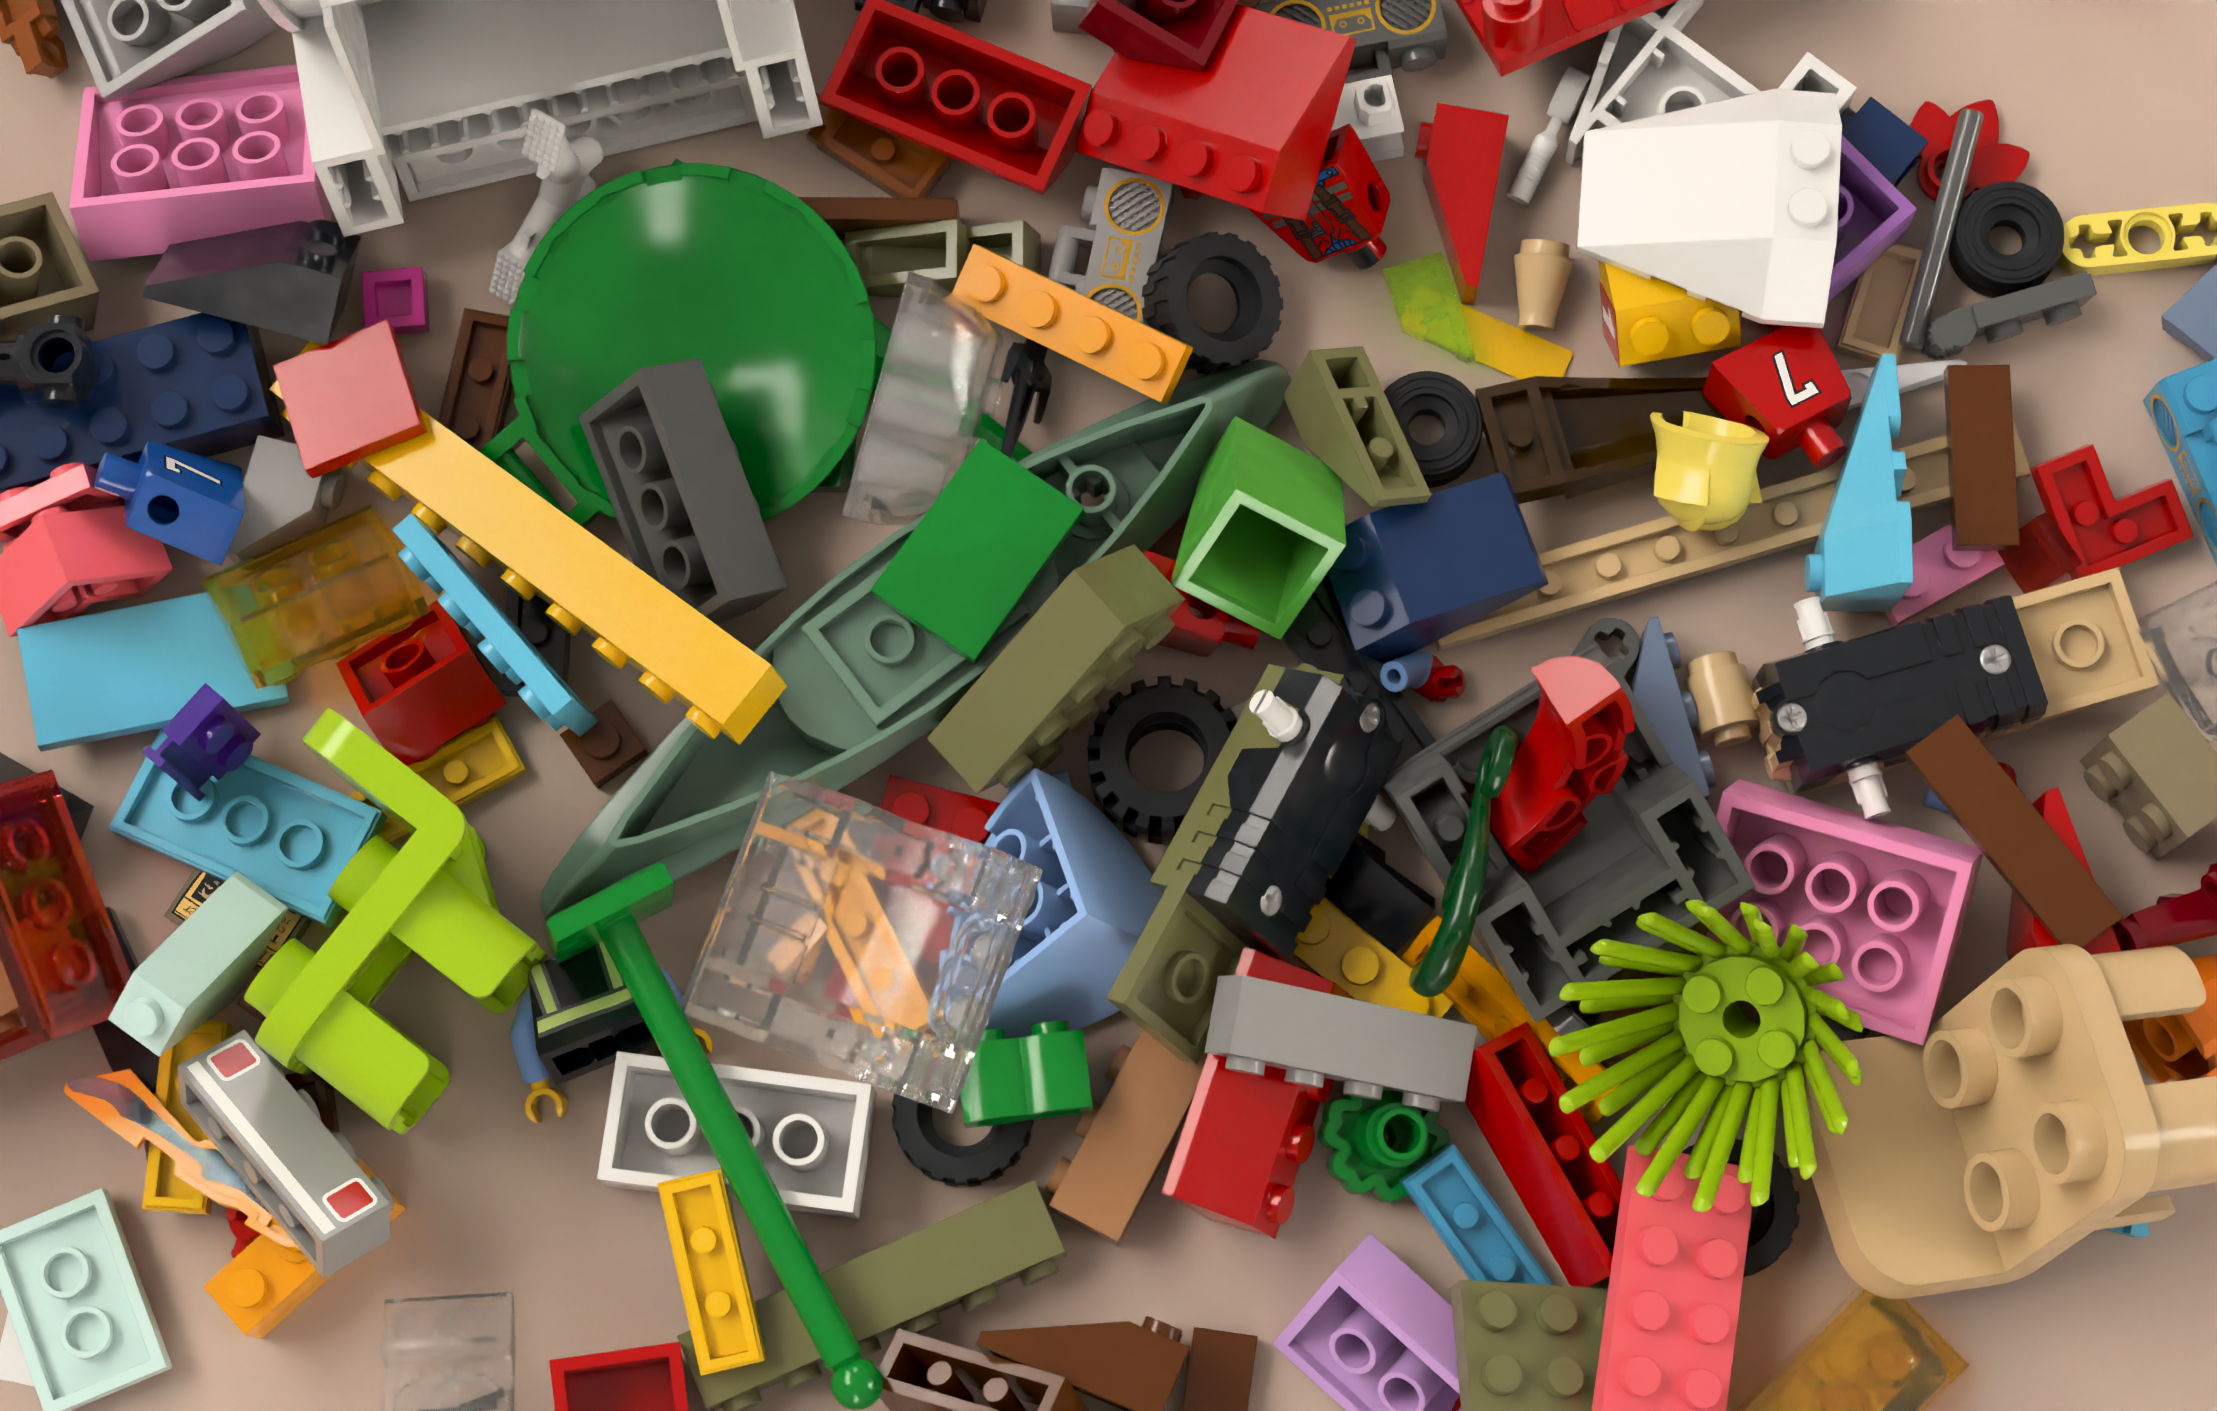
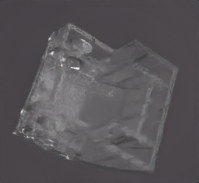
[680,771,1044,1114]

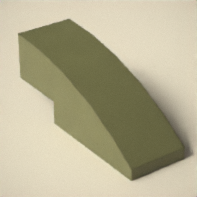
[845,219,1041,298]

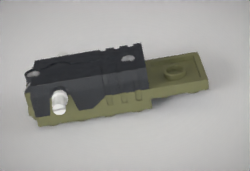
[1106,663,1403,1065]

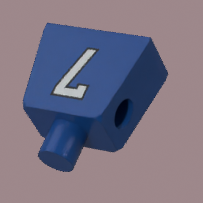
[93,442,245,566]

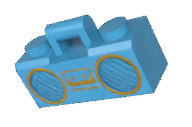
[2143,358,2217,565]

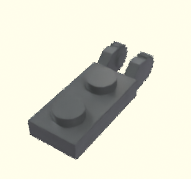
[1922,271,2097,360]

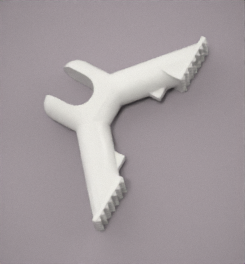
[488,108,603,307]

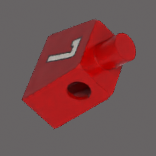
[1703,326,1852,470]

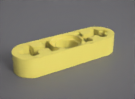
[2057,203,2217,276]

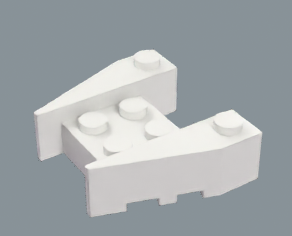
[1565,0,1857,166]

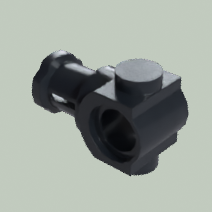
[0,315,99,410]

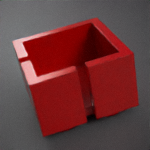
[549,1341,689,1411]

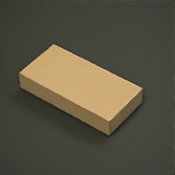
[1834,243,1923,365]

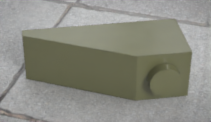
[1283,346,1431,508]

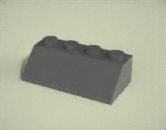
[579,358,788,625]

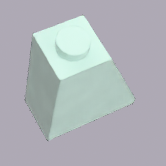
[108,871,288,1057]

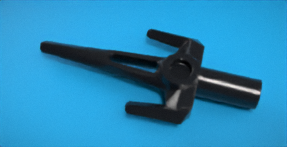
[1001,338,1052,458]

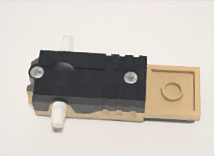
[1751,567,2160,820]

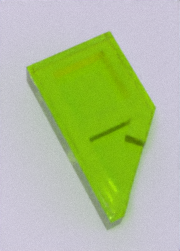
[1383,252,1475,363]

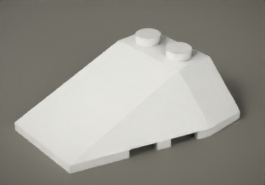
[1576,89,1842,328]

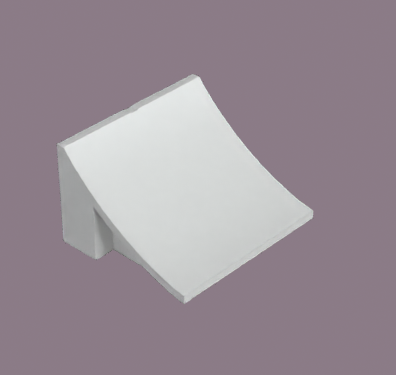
[257,0,823,237]

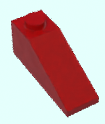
[1415,103,1509,306]

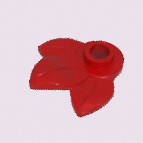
[1910,99,2030,202]

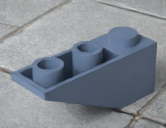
[1631,616,1716,801]

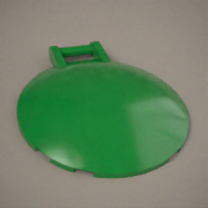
[479,163,877,528]

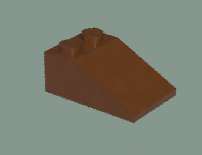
[976,1316,1189,1411]

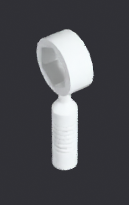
[1507,66,1592,206]

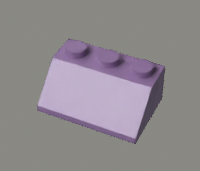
[1273,1233,1461,1411]

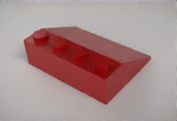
[1075,4,1357,221]

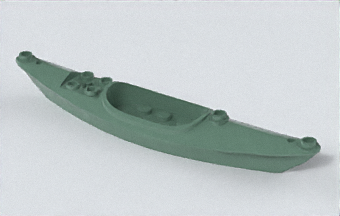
[540,359,1292,921]

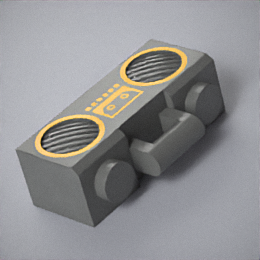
[1255,0,1448,84]

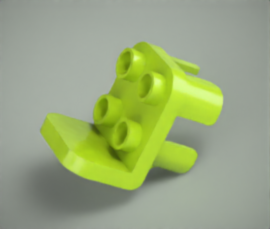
[244,707,547,1135]

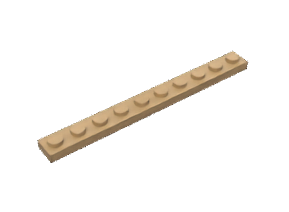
[1435,421,2031,651]

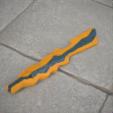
[64,1069,302,1253]

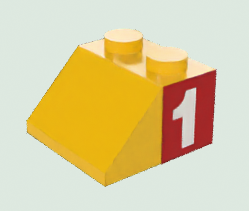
[1598,260,1742,367]

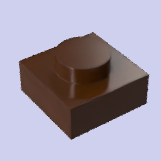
[560,700,649,789]

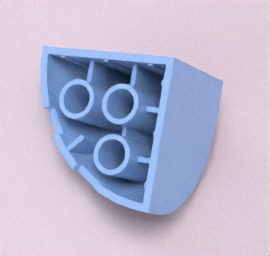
[943,768,1162,1039]

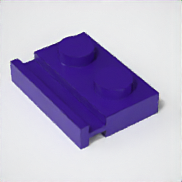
[142,683,261,802]

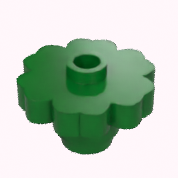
[1317,1090,1450,1203]

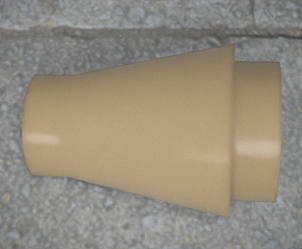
[1514,239,1574,331]

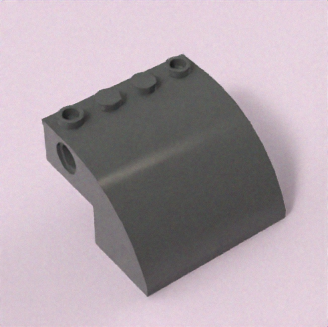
[1383,644,1756,1023]

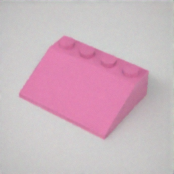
[69,64,331,262]
[1697,779,1983,1046]

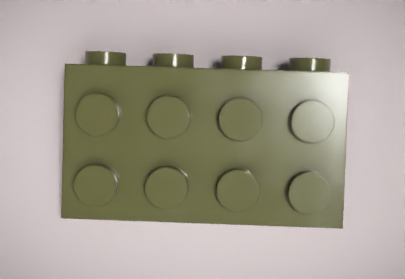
[1451,1280,1608,1411]

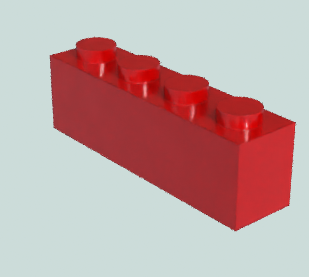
[1465,1022,1622,1287]

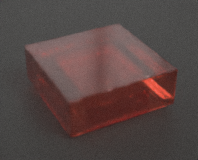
[1997,512,2082,594]

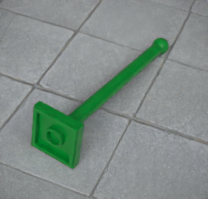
[546,862,883,1410]

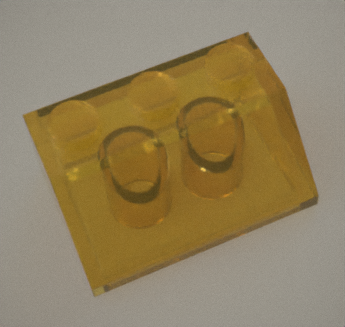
[200,505,430,690]

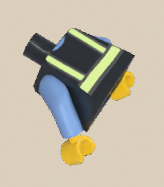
[510,941,712,1124]

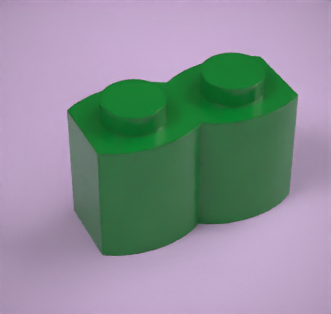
[955,1021,1093,1128]

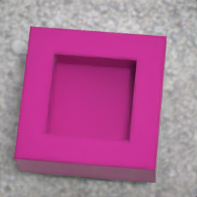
[362,267,430,335]

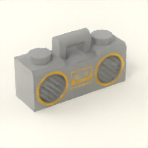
[1048,168,1174,325]

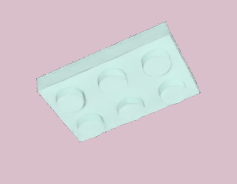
[0,1188,173,1411]

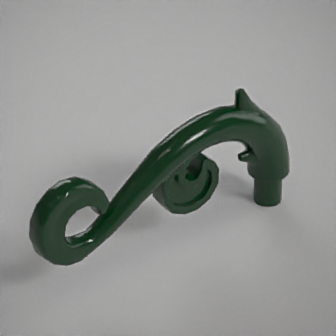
[1409,726,1518,998]

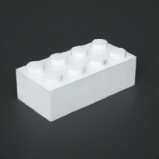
[597,1051,877,1219]

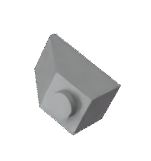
[226,435,345,569]

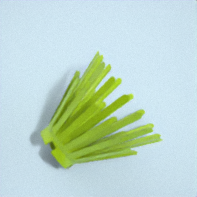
[1549,900,1863,1212]

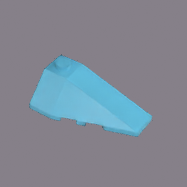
[1804,354,1913,612]

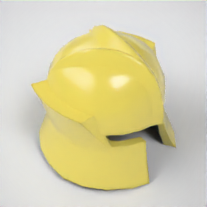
[1650,411,1769,532]

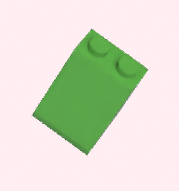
[1171,416,1346,640]

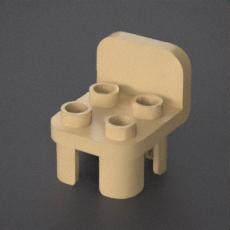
[1802,944,2217,1299]

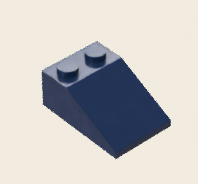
[1327,472,1549,664]

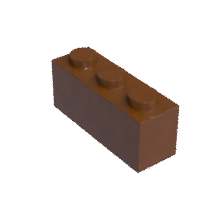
[879,1328,1089,1411]

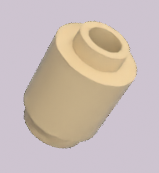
[1685,651,1760,748]

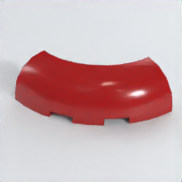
[1471,656,1635,874]

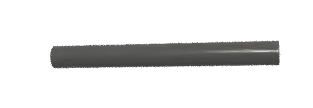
[1898,109,1984,349]

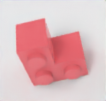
[0,501,173,637]

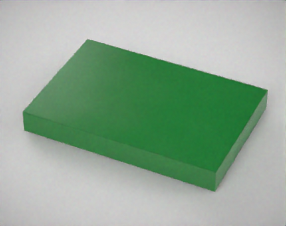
[871,438,1085,665]

